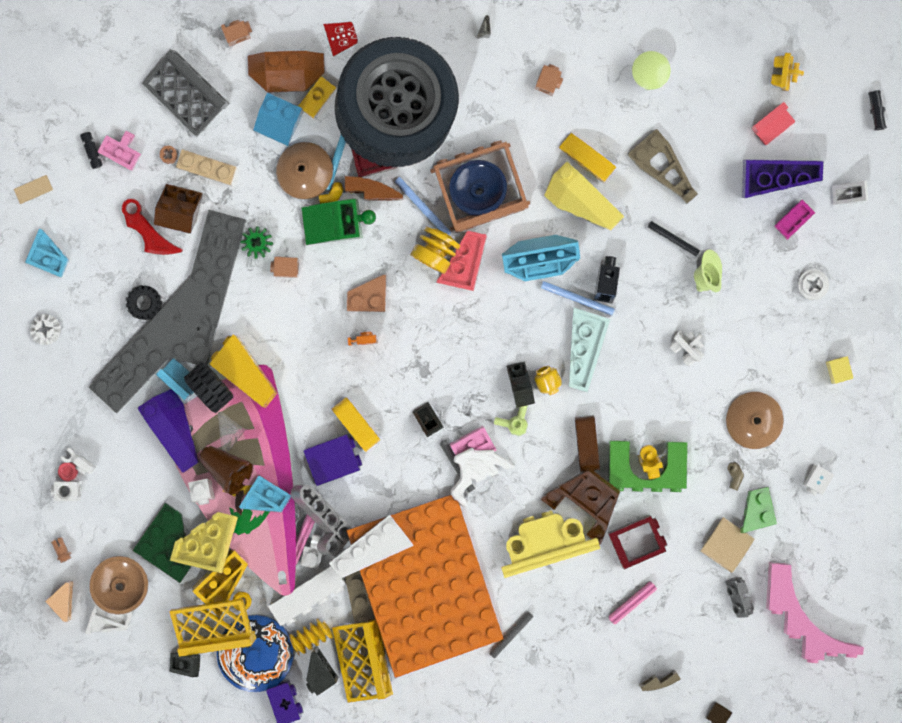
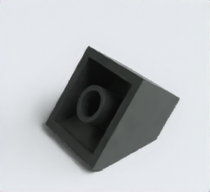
[306,646,339,696]

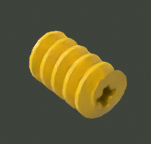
[289,619,333,656]

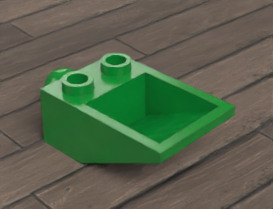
[301,199,376,245]

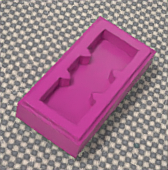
[774,199,815,240]

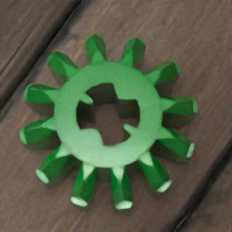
[240,226,273,259]

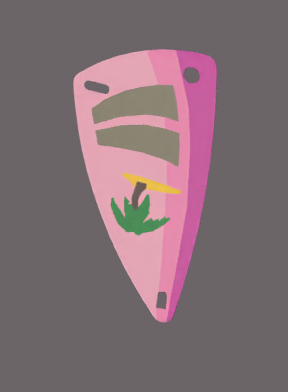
[175,365,296,596]

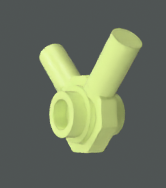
[494,405,528,436]

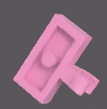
[98,131,141,171]

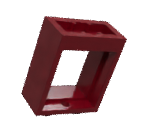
[608,515,668,570]

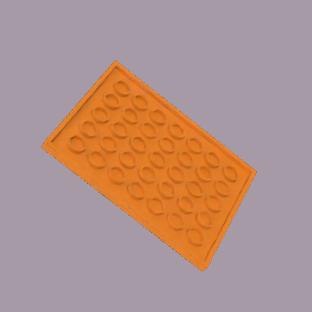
[346,495,504,678]

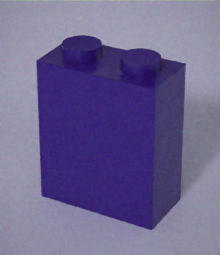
[303,434,363,487]

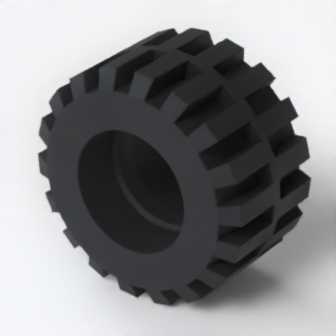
[184,362,234,413]

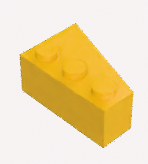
[192,549,248,618]

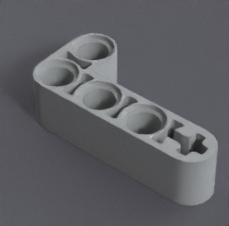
[291,484,351,556]

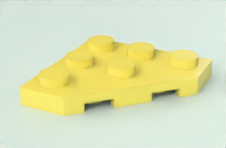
[170,512,238,574]

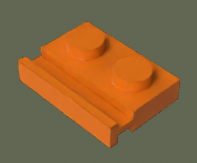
[348,332,378,346]

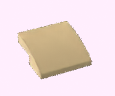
[700,517,755,573]

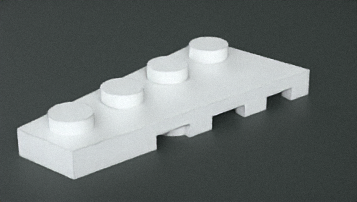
[328,515,414,579]

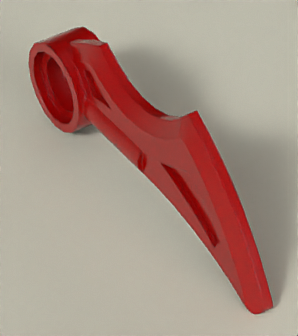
[122,199,183,255]

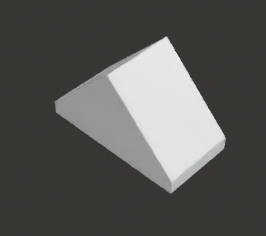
[832,181,868,205]

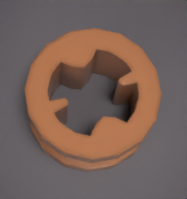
[159,146,178,164]

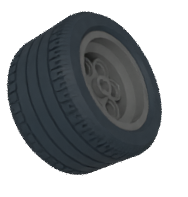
[334,37,459,167]

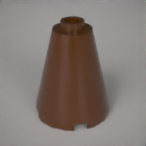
[200,446,254,495]

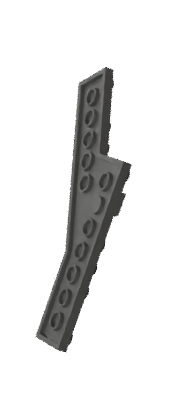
[89,210,246,413]

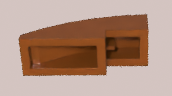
[345,176,403,201]

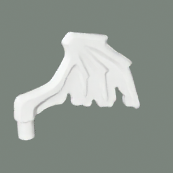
[450,448,515,507]

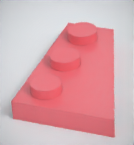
[436,231,487,291]

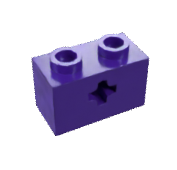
[266,680,304,723]

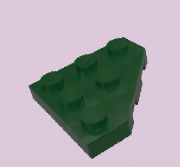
[133,503,192,583]

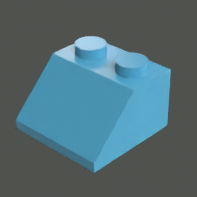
[253,93,304,146]

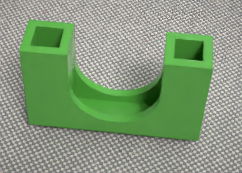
[608,441,687,492]

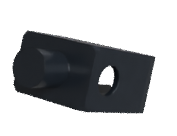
[593,256,620,304]

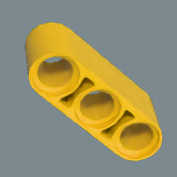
[331,397,381,452]

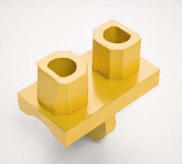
[771,53,804,91]
[637,445,663,479]

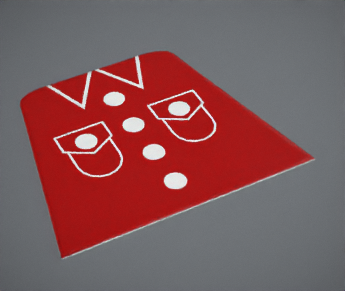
[323,22,358,57]

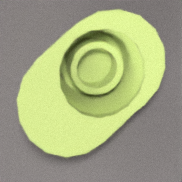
[694,249,722,292]

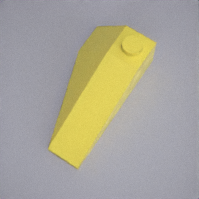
[544,162,624,231]

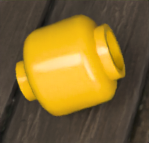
[534,365,562,395]

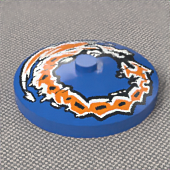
[217,614,294,692]

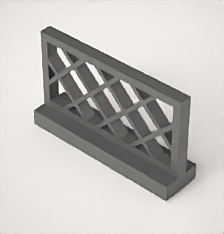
[142,49,230,137]

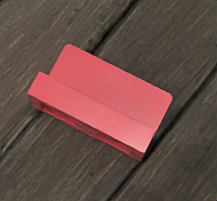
[751,102,795,145]

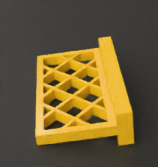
[169,598,256,657]
[332,619,393,703]

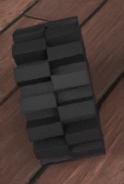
[125,285,162,320]

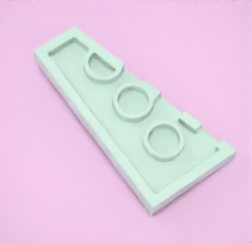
[569,308,610,392]

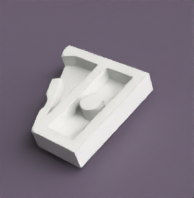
[85,603,134,634]

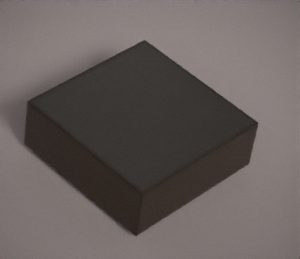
[705,702,733,723]

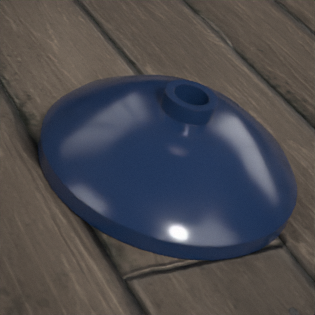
[449,160,507,215]

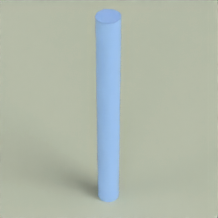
[394,177,451,235]
[541,281,615,316]

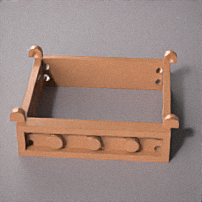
[430,140,530,233]

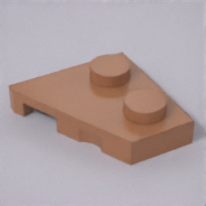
[347,275,386,312]

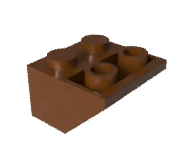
[154,184,203,234]

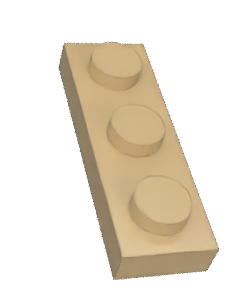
[176,149,237,186]

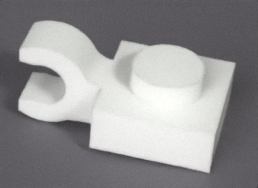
[61,448,96,474]
[300,534,323,569]

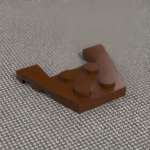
[541,468,620,545]

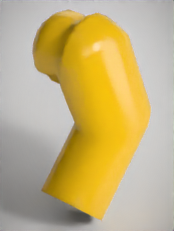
[319,182,344,204]

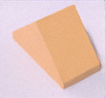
[45,581,73,622]

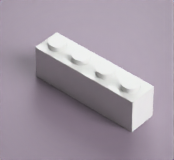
[268,566,346,626]

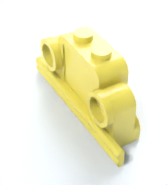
[501,510,600,578]

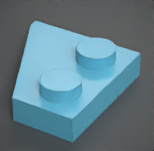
[25,229,69,278]

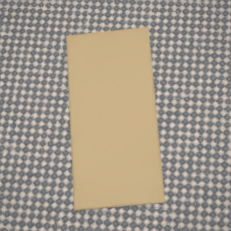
[14,175,53,204]

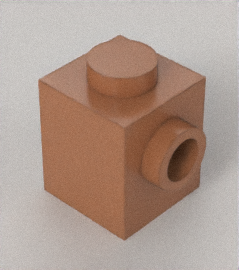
[535,64,563,96]

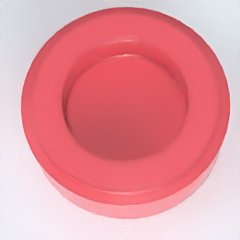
[58,462,78,481]

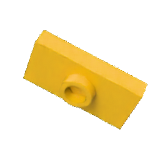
[298,76,337,119]

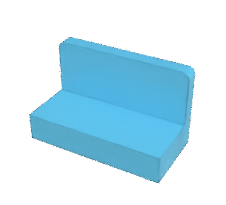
[156,359,194,400]

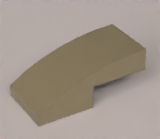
[639,670,681,691]

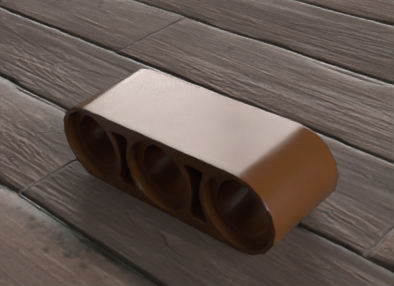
[575,415,600,472]

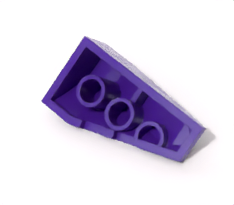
[137,389,199,473]

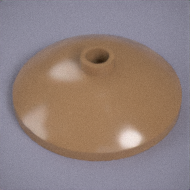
[276,142,333,199]
[726,392,784,449]
[90,556,148,615]

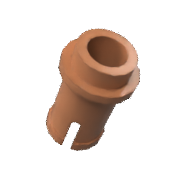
[51,537,72,563]

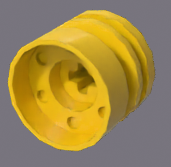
[410,226,461,274]

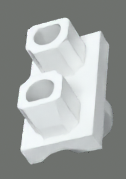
[669,330,704,366]

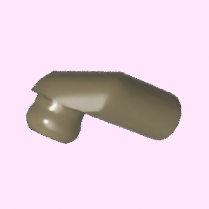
[727,462,744,491]

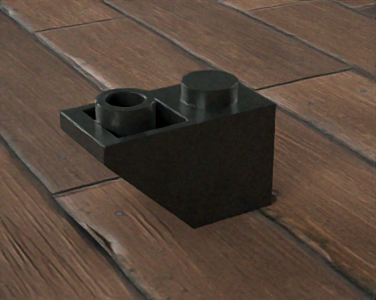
[506,361,535,408]

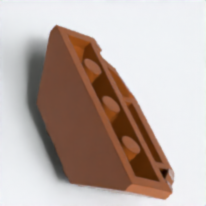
[248,51,325,93]

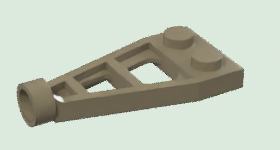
[628,129,698,204]

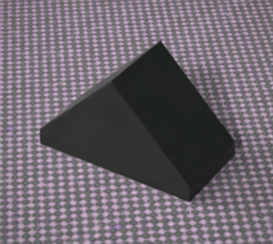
[412,402,444,437]

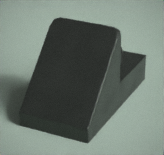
[169,653,200,678]

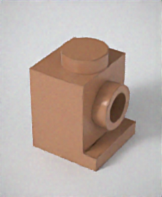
[221,20,252,46]

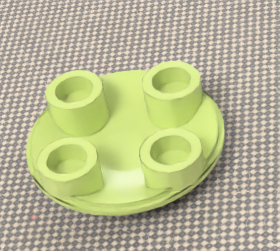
[632,51,671,90]

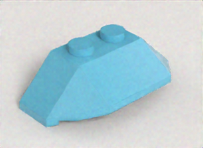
[502,235,581,282]

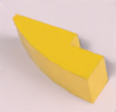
[559,133,616,183]

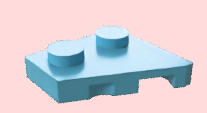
[239,475,291,512]

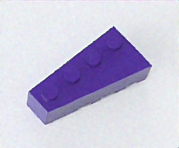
[742,159,824,198]

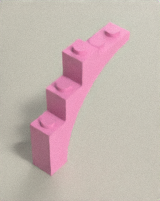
[766,562,864,663]

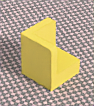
[826,356,853,384]

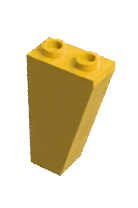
[210,334,277,408]

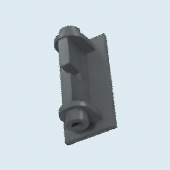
[725,577,754,618]

